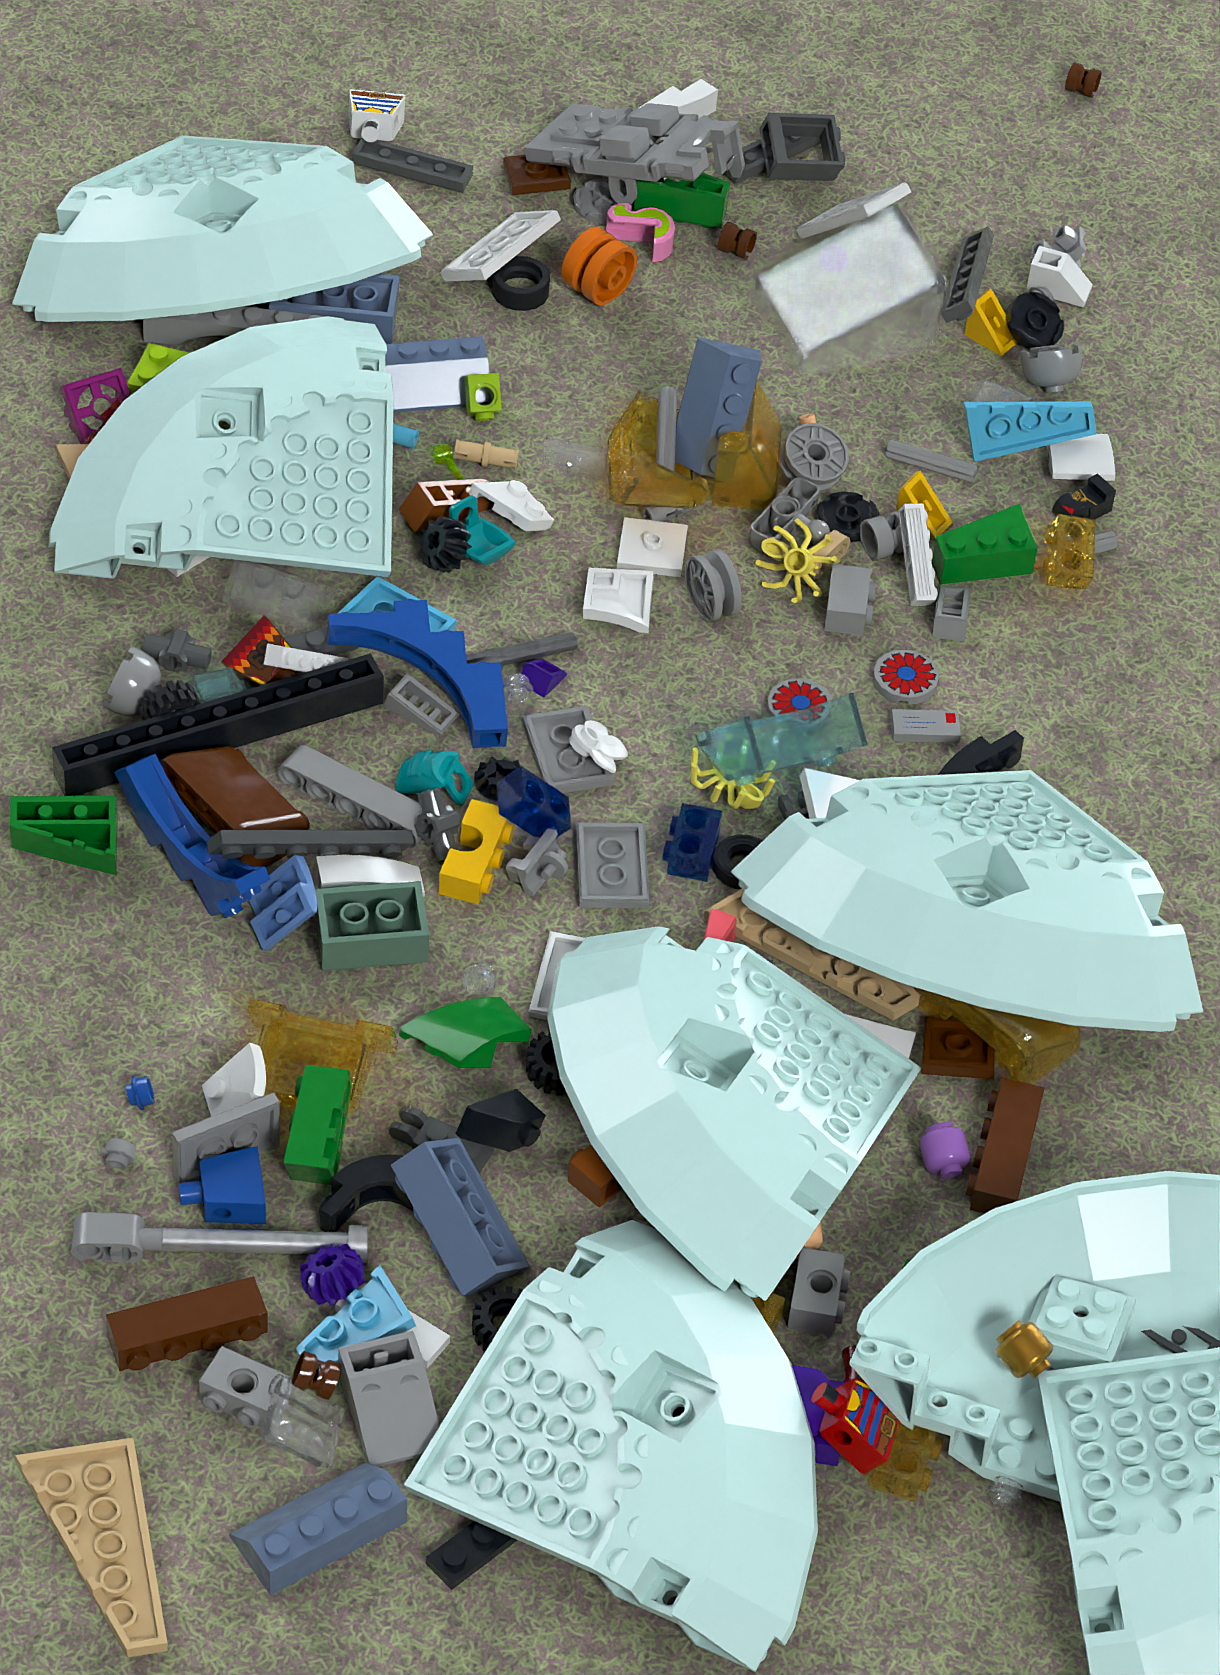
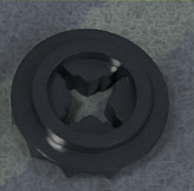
[474,755,529,801]

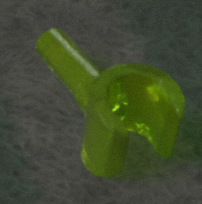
[432,444,464,480]

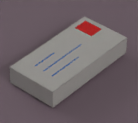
[891,709,961,743]

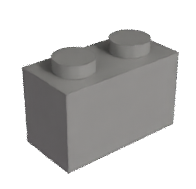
[824,564,876,636]

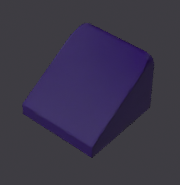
[518,658,567,698]

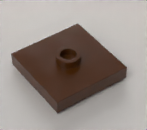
[503,155,571,195]
[921,1017,997,1079]

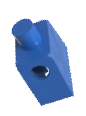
[179,1147,266,1224]

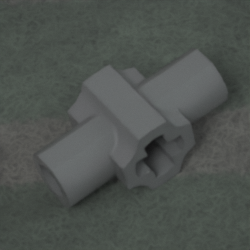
[142,629,212,673]
[415,788,461,861]

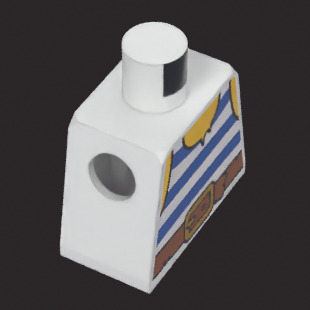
[349,89,406,142]

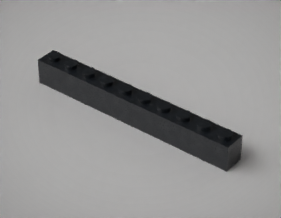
[52,653,384,796]

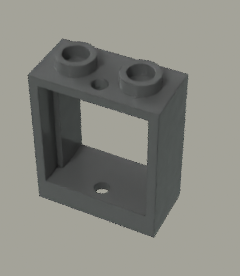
[759,112,845,181]

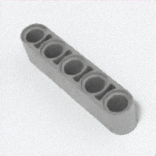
[277,745,423,849]

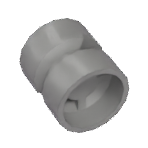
[860,511,904,561]

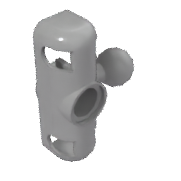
[750,477,830,553]

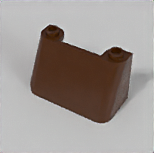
[159,746,310,868]

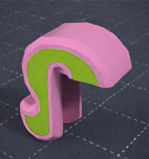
[606,203,675,262]

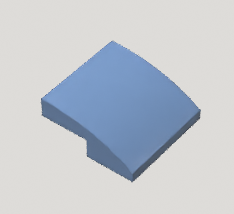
[249,855,317,951]

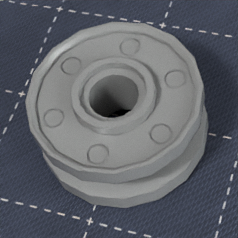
[778,423,849,493]
[685,549,742,622]

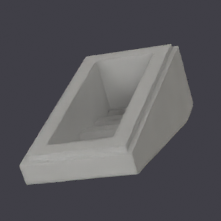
[932,585,971,642]
[383,673,460,736]

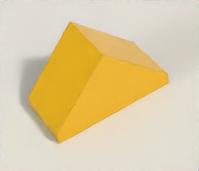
[964,289,1018,356]
[896,470,953,541]

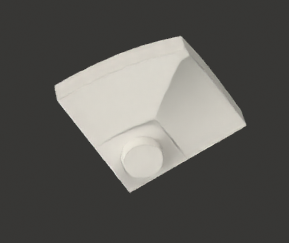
[583,568,654,633]
[202,1043,266,1117]

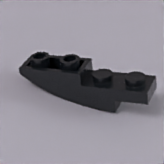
[938,730,1024,775]

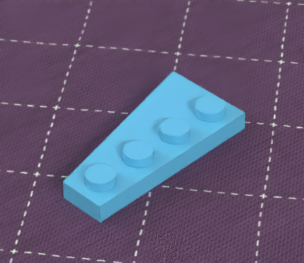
[964,401,1097,462]

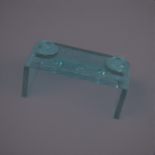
[695,693,868,787]

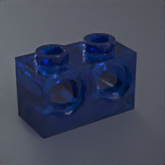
[497,766,571,838]
[662,803,723,882]

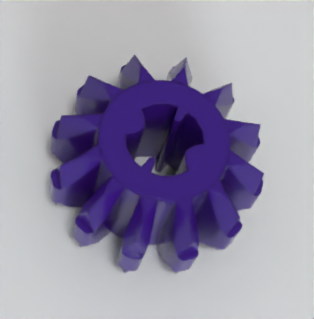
[300,1243,365,1306]

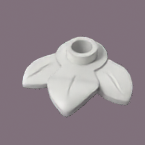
[569,720,628,773]

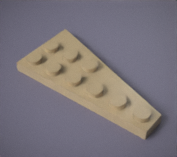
[704,888,921,1021]
[15,1438,168,1658]

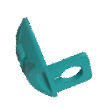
[449,495,516,565]
[395,750,473,805]

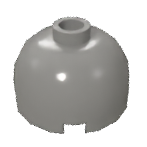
[1020,344,1082,392]
[103,646,161,716]

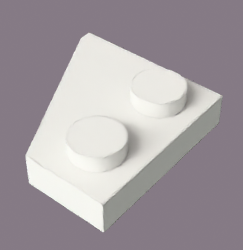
[468,480,554,531]

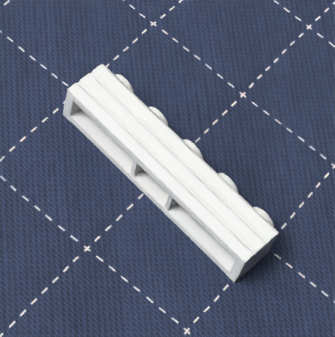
[898,503,938,606]
[264,643,348,672]

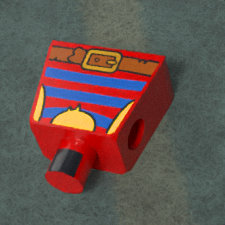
[811,1378,899,1474]

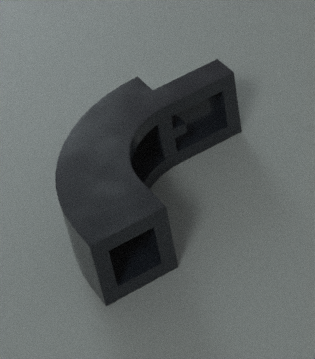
[319,1155,414,1232]

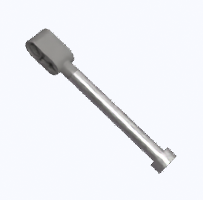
[71,1212,368,1263]

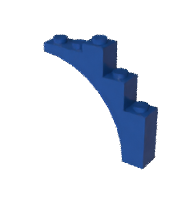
[327,599,508,748]
[114,754,270,918]

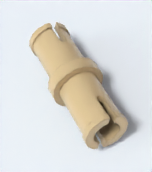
[453,439,519,470]

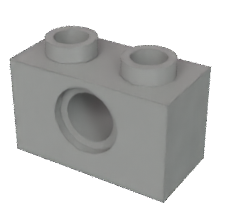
[787,1247,850,1336]
[199,1346,290,1431]

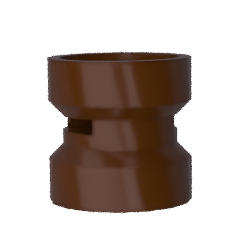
[1065,62,1102,98]
[717,222,757,260]
[291,1351,341,1400]

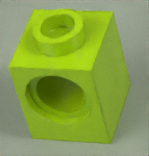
[464,373,502,421]

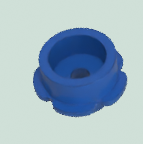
[126,1075,155,1110]

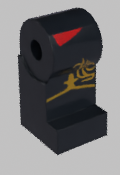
[1052,473,1116,530]

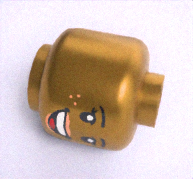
[996,1320,1053,1379]

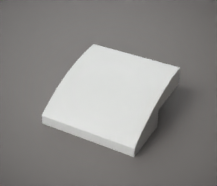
[1046,434,1115,481]

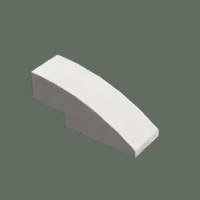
[639,79,718,120]
[316,855,425,896]

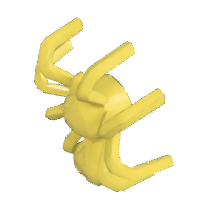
[755,518,840,603]
[690,735,776,809]

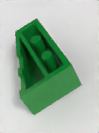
[634,173,730,229]
[932,503,1038,585]
[10,796,118,876]
[283,1064,353,1185]

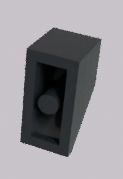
[455,1089,546,1152]

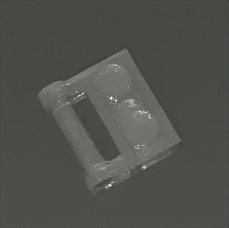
[261,1374,344,1469]

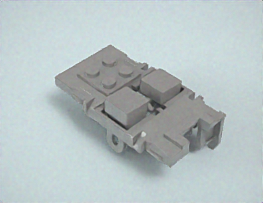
[524,103,745,204]

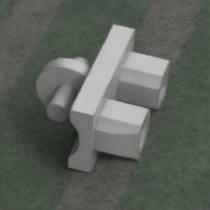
[1032,224,1086,269]
[506,829,568,896]

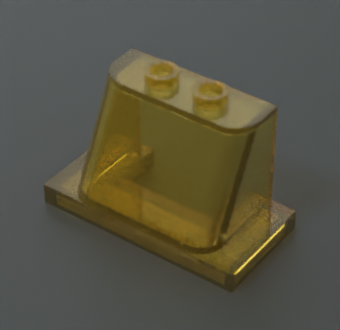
[247,998,399,1113]

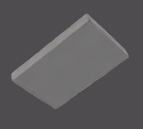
[522,705,614,796]
[576,822,650,908]
[172,1092,280,1183]

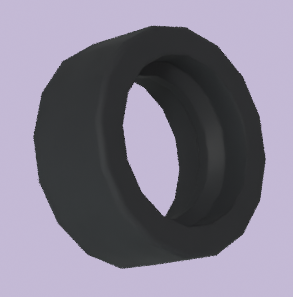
[492,256,550,311]

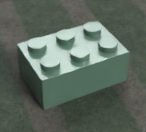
[315,881,429,971]

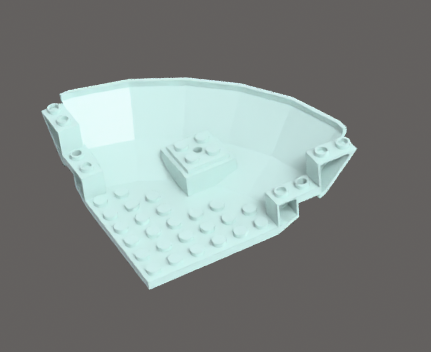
[12,136,433,322]
[49,316,394,578]
[731,770,1203,1032]
[547,926,921,1301]
[849,1171,1220,1502]
[404,1220,818,1672]
[1038,1347,1220,1675]

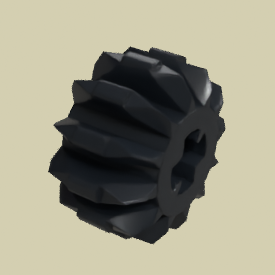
[417,516,472,573]

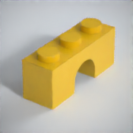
[438,799,515,905]

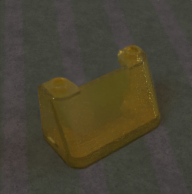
[712,379,782,510]
[608,390,710,509]
[918,989,1081,1085]

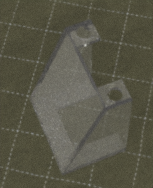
[754,204,948,378]

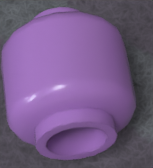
[919,1122,971,1180]

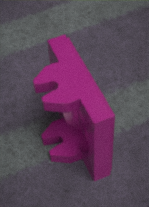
[60,368,131,444]

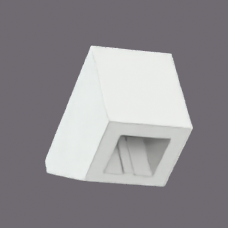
[1026,246,1093,307]

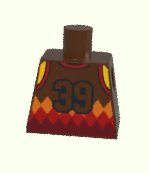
[221,615,299,688]

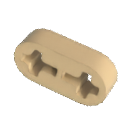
[808,530,850,580]

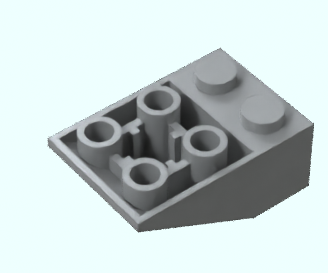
[338,1331,440,1467]

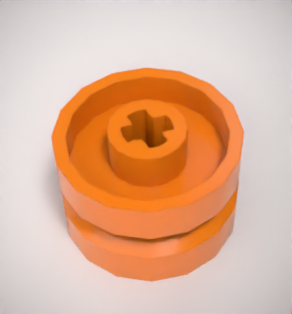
[561,226,638,306]

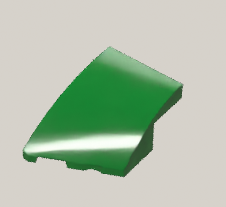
[399,997,532,1068]

